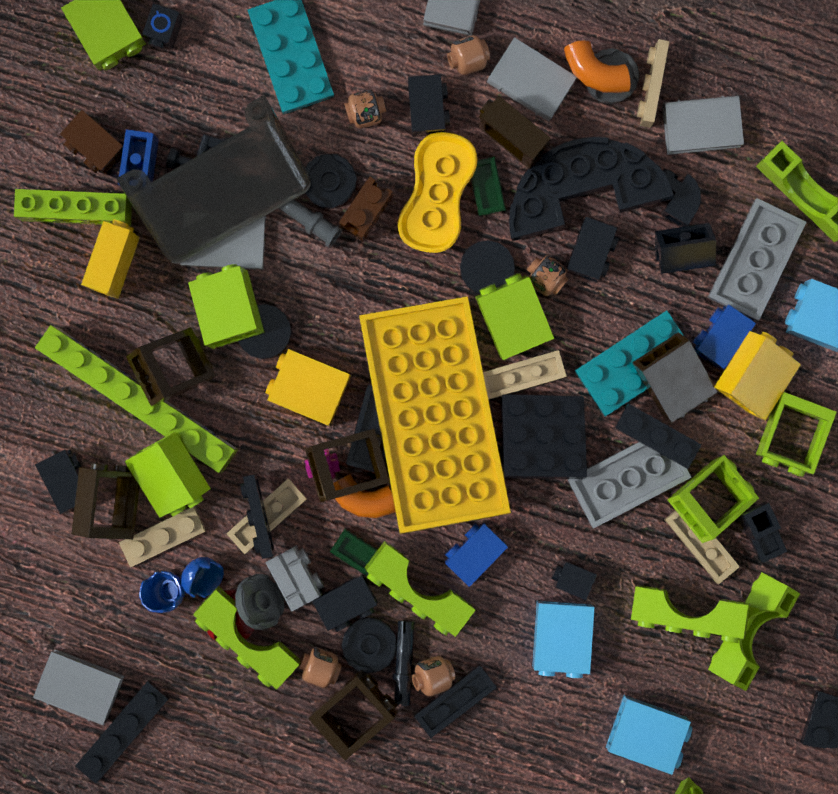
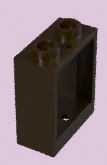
[478,95,551,169]
[126,327,216,407]
[305,429,390,502]
[71,463,140,540]
[308,669,398,760]

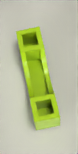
[756,141,838,242]
[365,541,475,637]
[708,572,800,691]
[631,585,750,643]
[193,586,300,689]

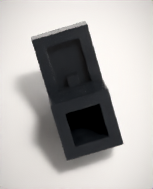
[661,169,701,227]
[739,502,788,563]

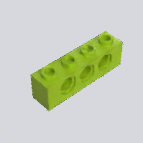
[14,189,132,226]

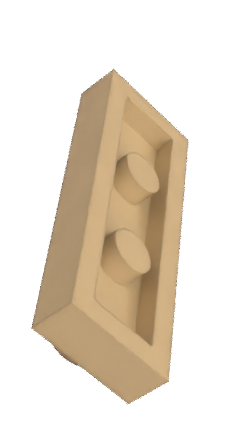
[637,39,669,128]
[483,350,567,400]
[226,478,307,554]
[119,506,206,568]
[664,510,740,584]

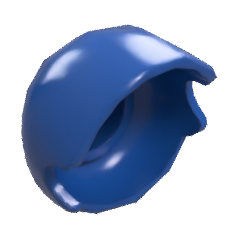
[181,557,224,598]
[139,571,185,613]

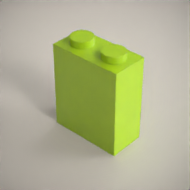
[61,0,146,71]
[188,264,264,349]
[475,273,554,360]
[124,432,211,518]

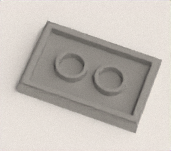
[180,210,266,270]

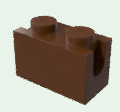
[60,110,123,175]
[339,176,393,241]

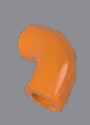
[564,40,630,93]
[333,474,395,519]

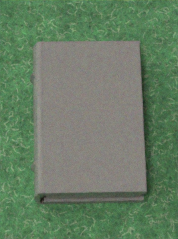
[423,0,480,36]
[487,37,577,122]
[662,95,744,155]
[33,649,124,726]

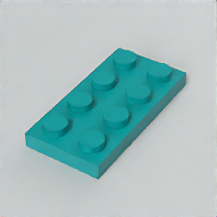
[247,0,334,115]
[574,310,684,417]

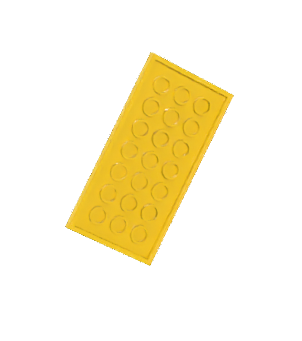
[359,296,511,534]

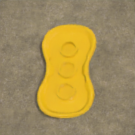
[398,132,477,253]

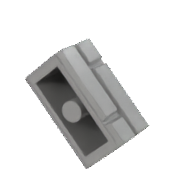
[265,545,324,611]

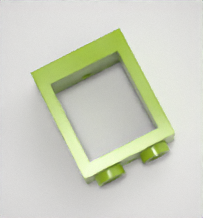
[756,392,837,477]
[667,455,759,543]

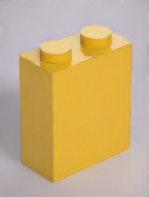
[81,219,140,299]
[714,331,801,421]
[265,349,351,426]

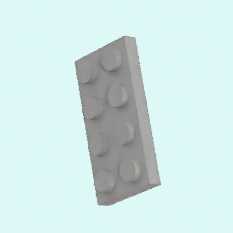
[707,198,806,322]
[567,442,691,529]

